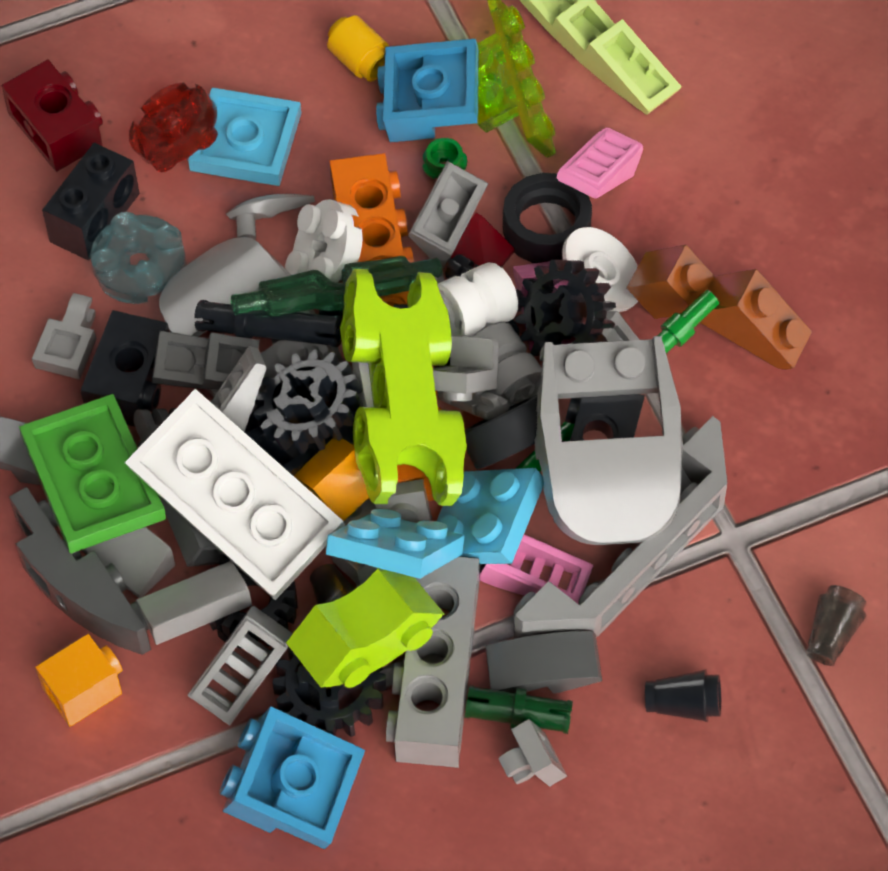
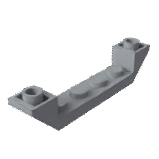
[513,416,727,639]

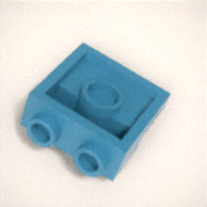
[376,38,479,142]
[219,706,365,849]

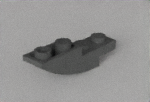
[9,487,151,655]

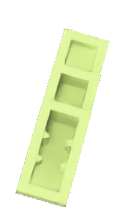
[519,0,682,115]

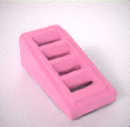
[556,128,643,199]
[480,534,593,604]

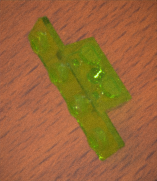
[477,0,556,158]

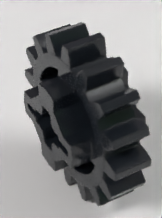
[515,260,616,356]
[253,350,363,454]
[273,647,387,737]

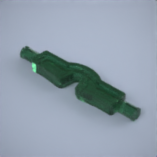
[231,256,442,317]

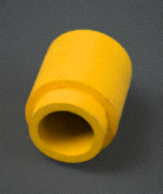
[327,15,389,82]

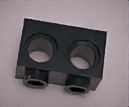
[42,143,140,261]

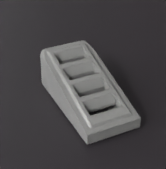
[211,346,267,432]
[187,606,292,726]

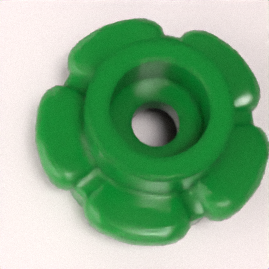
[422,138,468,179]

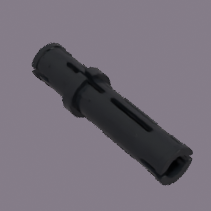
[194,300,343,348]

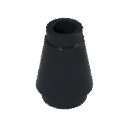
[645,670,722,722]

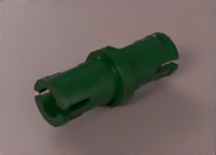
[464,685,573,734]

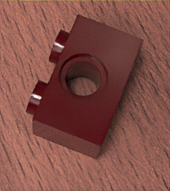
[1,59,103,172]

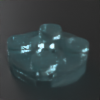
[90,212,187,304]

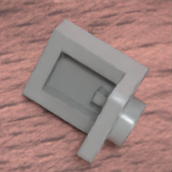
[432,336,499,401]

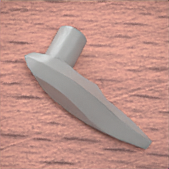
[226,194,315,240]

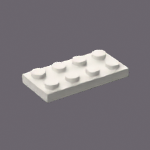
[125,389,345,600]

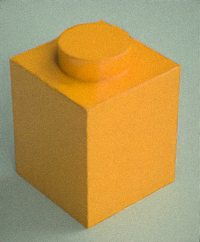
[294,438,369,521]
[35,634,123,727]

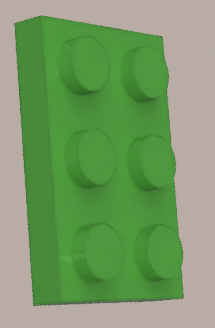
[19,394,166,554]

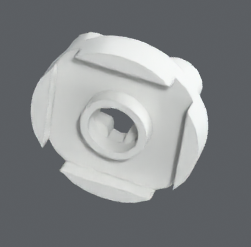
[285,199,363,297]

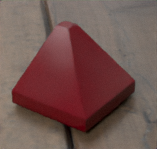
[450,212,515,268]

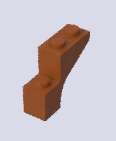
[626,245,812,370]

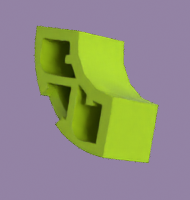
[286,568,444,688]

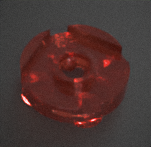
[129,83,218,172]

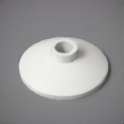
[562,227,638,312]

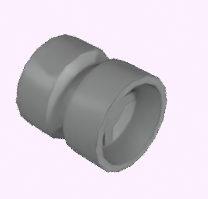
[473,322,542,407]

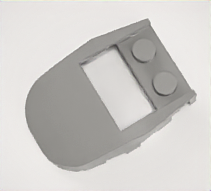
[159,237,340,415]
[534,336,683,545]

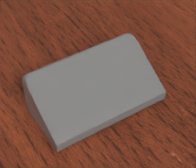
[408,161,489,269]
[82,527,175,598]
[136,561,252,645]

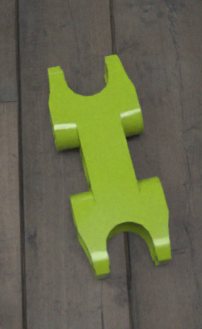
[340,269,467,506]

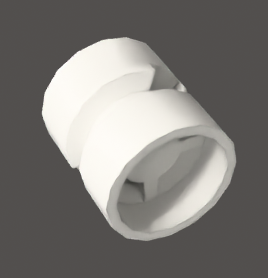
[438,262,518,338]

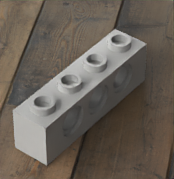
[386,557,480,768]

